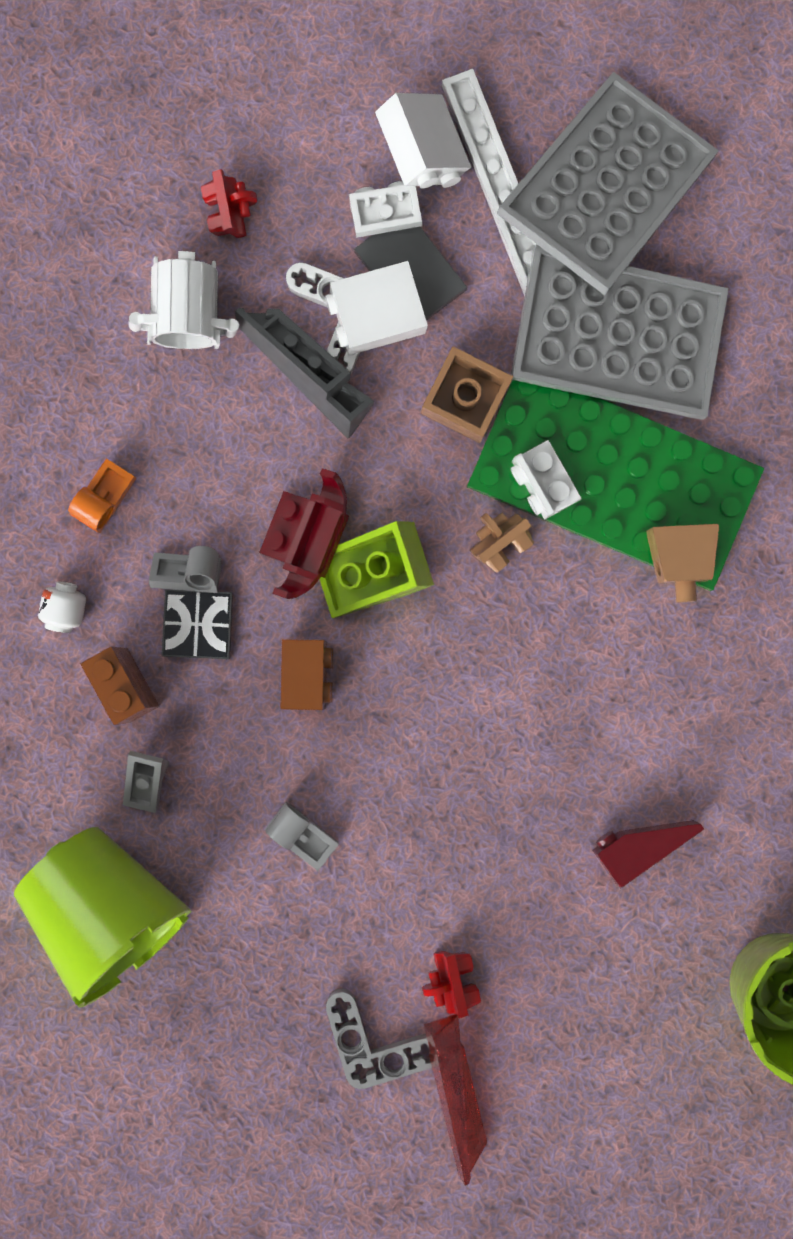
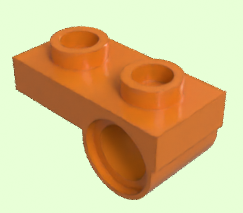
[68,458,137,533]

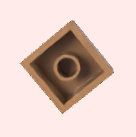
[421,346,513,443]

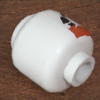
[38,581,86,633]

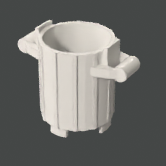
[129,251,239,349]

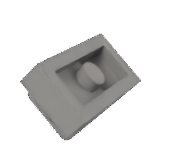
[123,751,169,813]

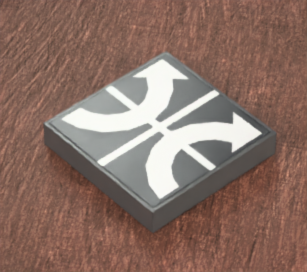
[162,589,233,659]

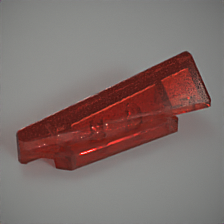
[424,1014,487,1186]

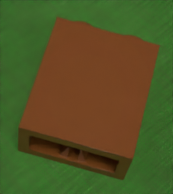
[80,646,160,725]

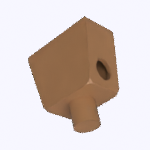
[647,524,719,603]

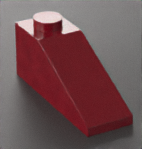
[592,820,704,888]

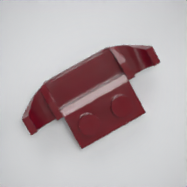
[259,468,349,599]

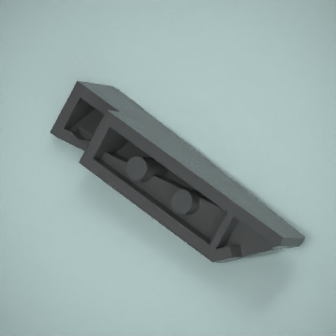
[235,308,374,439]

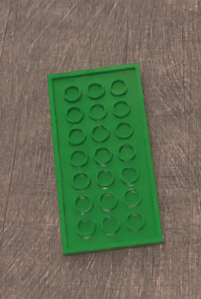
[467,380,764,591]

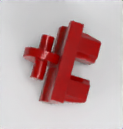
[201,169,258,238]
[422,951,481,1019]

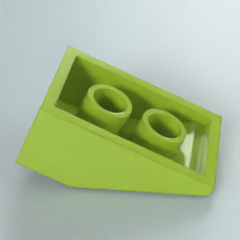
[319,521,434,619]

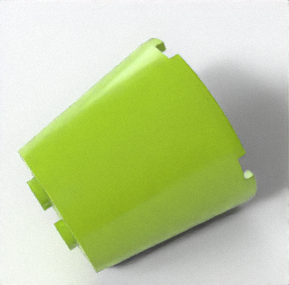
[14,827,192,1008]
[730,933,793,1084]

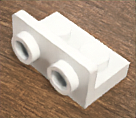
[349,181,422,238]
[511,440,582,520]

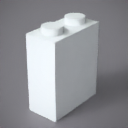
[375,93,471,188]
[325,261,428,355]

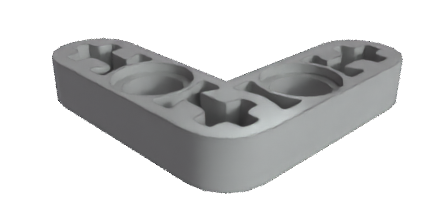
[326,989,441,1089]

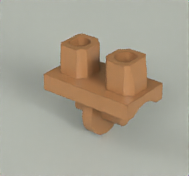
[470,513,534,573]

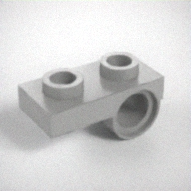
[149,546,222,593]
[264,801,339,871]

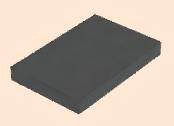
[354,227,467,321]

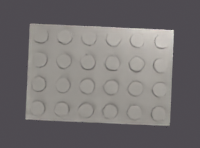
[497,72,719,295]
[511,245,729,420]

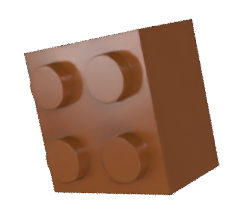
[280,639,333,710]

